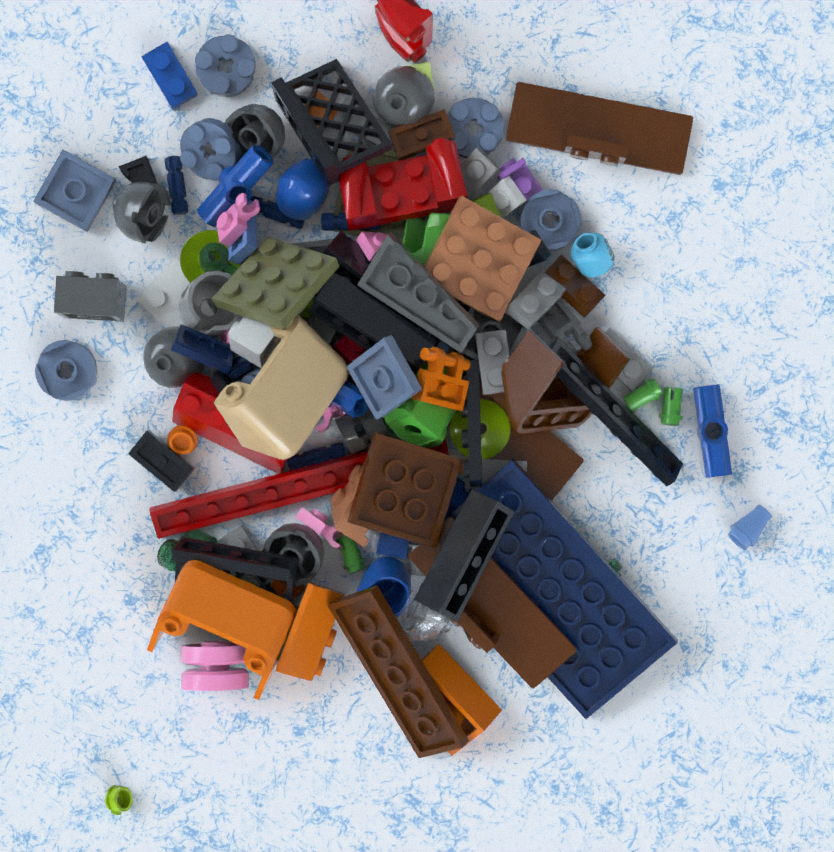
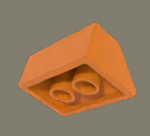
[275,581,345,681]
[421,644,502,756]

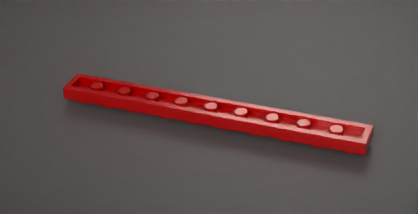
[149,439,449,539]

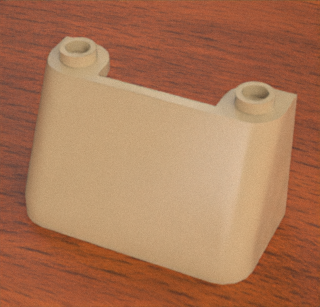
[214,314,349,460]

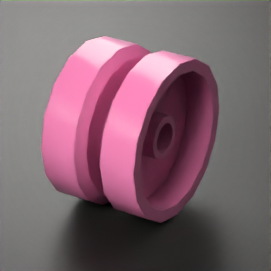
[181,641,249,691]

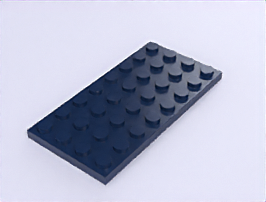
[444,458,678,719]

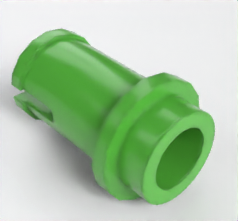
[623,379,663,413]
[659,387,683,426]
[336,536,366,574]

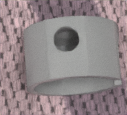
[179,271,243,337]

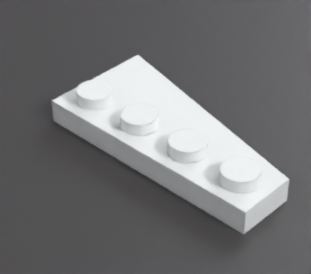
[136,256,240,372]

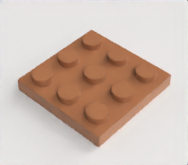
[424,196,541,322]

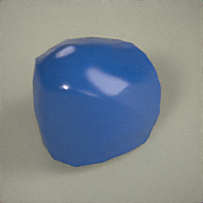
[275,158,329,220]
[357,557,411,617]

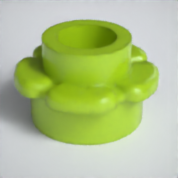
[104,785,133,815]

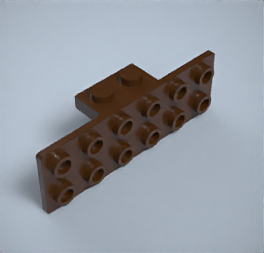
[506,82,693,175]
[444,349,584,501]
[408,516,577,688]

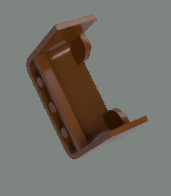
[501,327,631,434]

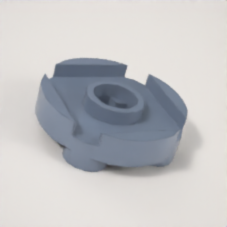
[195,34,256,97]
[447,98,504,158]
[180,118,240,181]
[520,189,581,251]
[35,340,97,401]

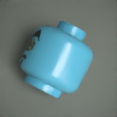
[570,233,615,278]

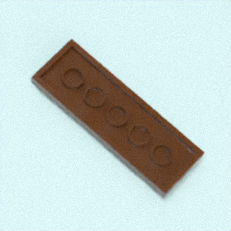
[328,585,469,758]

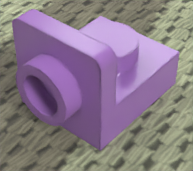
[497,158,543,208]

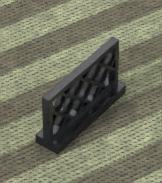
[271,59,393,186]
[172,537,299,605]

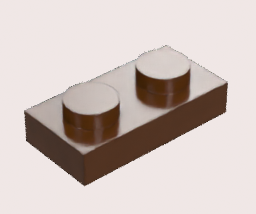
[388,109,455,160]
[545,255,606,318]

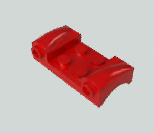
[375,0,433,63]
[338,138,468,231]

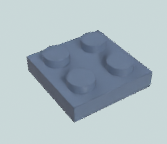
[33,149,117,232]
[346,335,422,420]

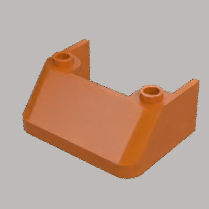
[147,560,297,700]

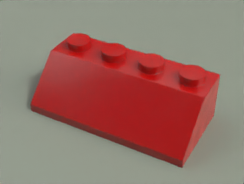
[172,372,287,474]

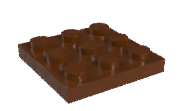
[347,433,463,548]

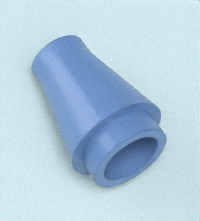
[728,505,772,550]

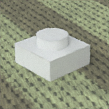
[487,176,526,218]

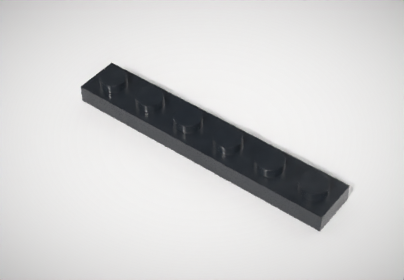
[549,338,683,487]

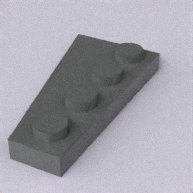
[357,232,479,353]

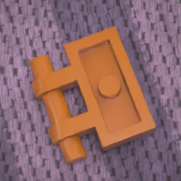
[412,347,471,411]

